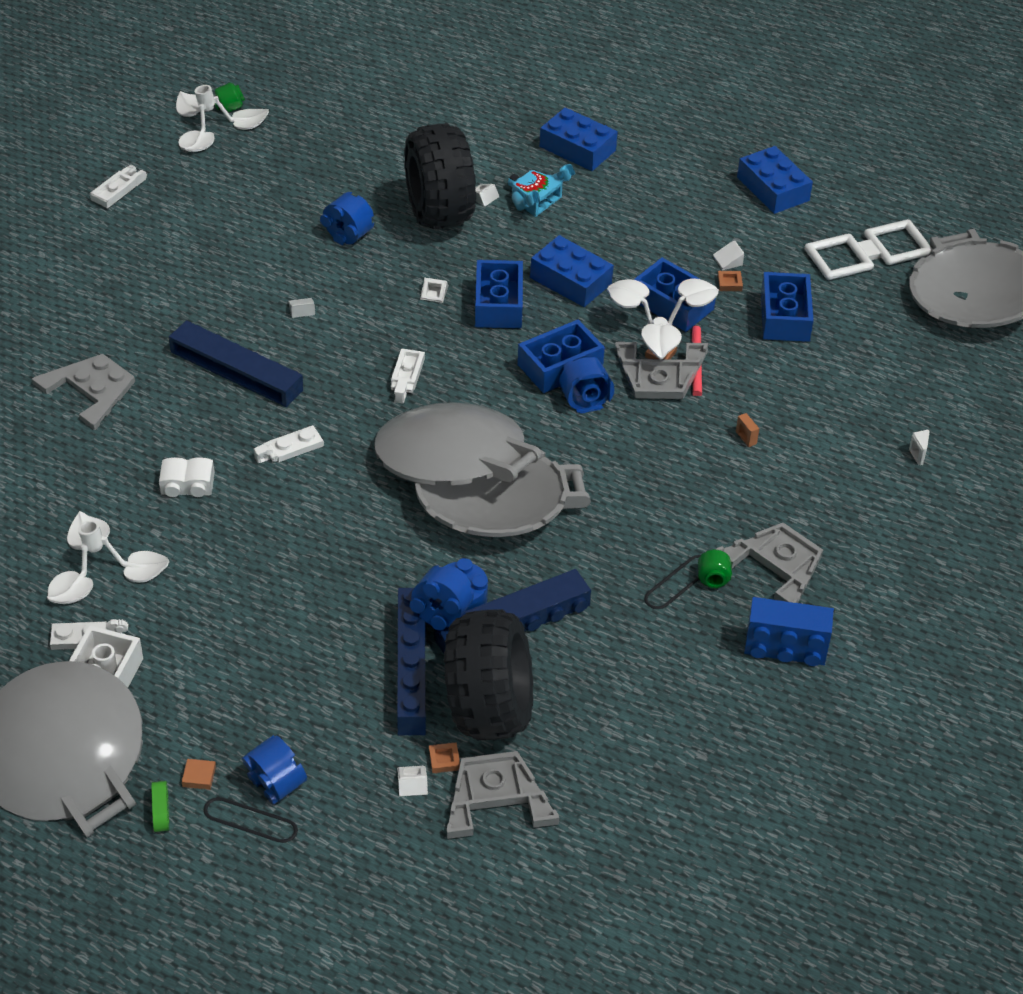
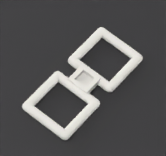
[804,219,933,280]

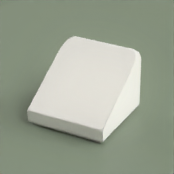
[475,184,499,207]
[713,241,744,270]
[420,278,449,303]
[288,298,315,318]
[909,430,930,465]
[397,766,428,796]

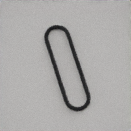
[644,555,701,609]
[203,797,298,843]

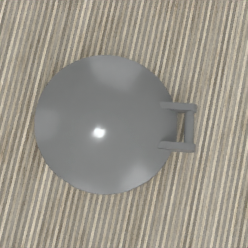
[909,229,1023,328]
[375,402,542,485]
[415,450,591,537]
[0,661,143,838]

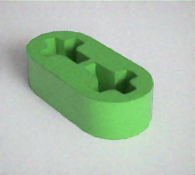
[152,781,169,832]

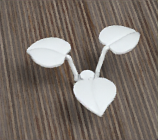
[176,85,269,152]
[607,278,719,360]
[47,511,169,604]

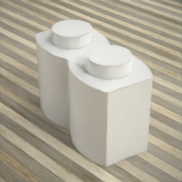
[159,458,215,497]

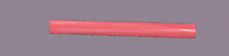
[692,326,702,396]

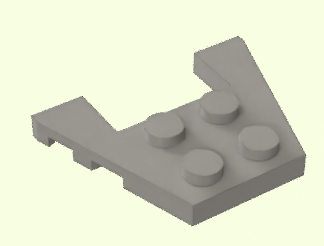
[615,342,708,399]
[32,354,135,430]
[716,523,823,603]
[447,751,559,839]

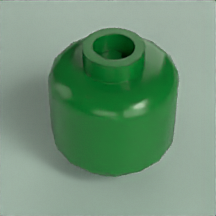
[214,82,245,113]
[697,549,732,588]

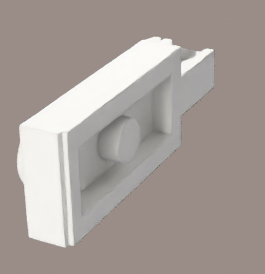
[391,349,425,404]
[254,425,324,463]

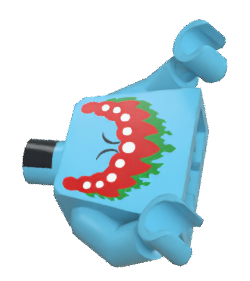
[508,164,575,217]

